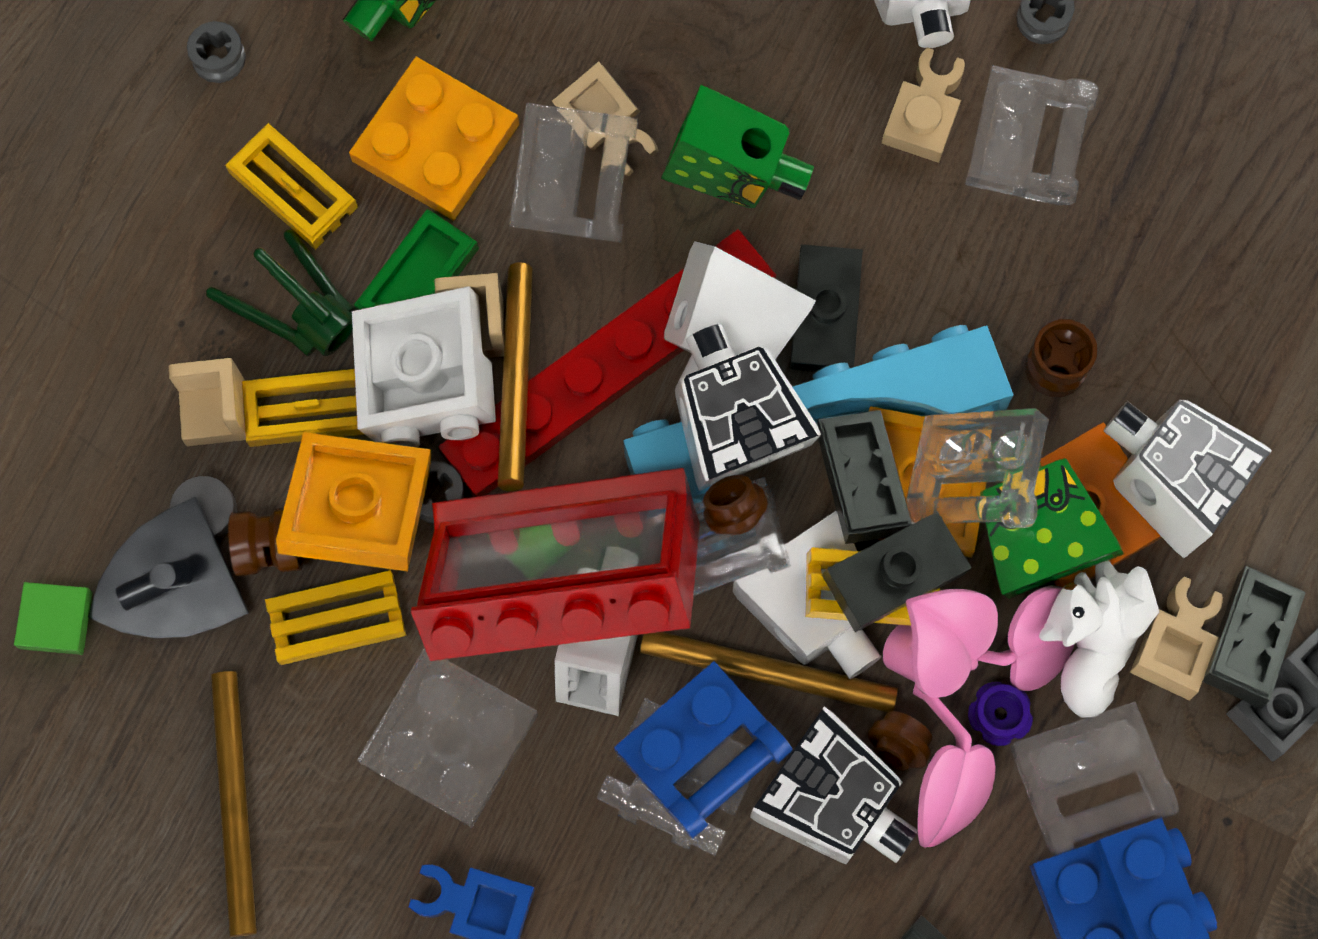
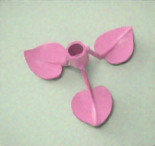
[883,585,1075,848]

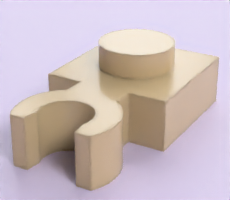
[882,47,965,163]
[552,62,658,176]
[1130,576,1223,701]

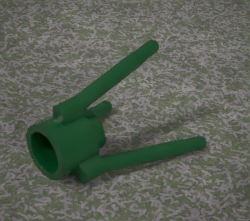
[206,229,355,357]

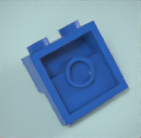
[1029,817,1217,939]

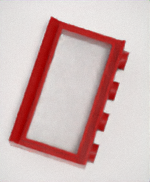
[411,468,700,661]

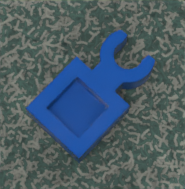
[408,865,535,939]

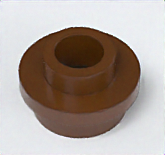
[703,475,768,535]
[868,711,932,771]

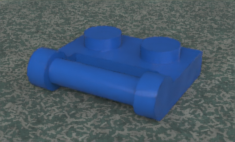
[614,661,793,839]

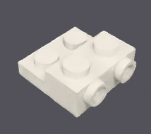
[352,286,496,447]

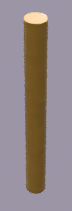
[498,262,533,491]
[640,632,898,712]
[211,671,257,937]

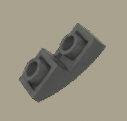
[1226,627,1318,762]

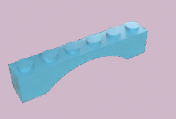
[623,325,1014,526]

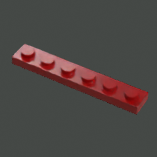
[438,229,777,497]

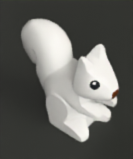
[1039,560,1159,718]

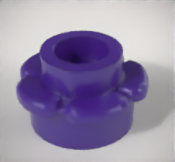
[968,682,1033,746]

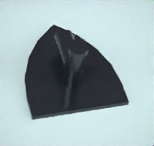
[88,497,249,638]

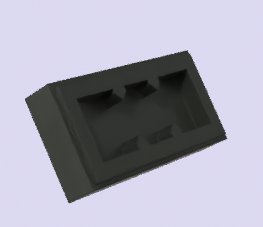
[790,244,863,371]
[817,410,912,544]
[822,511,971,632]
[1202,566,1306,709]

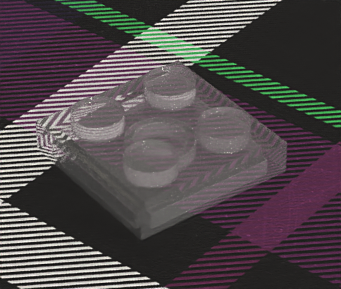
[357,647,538,828]

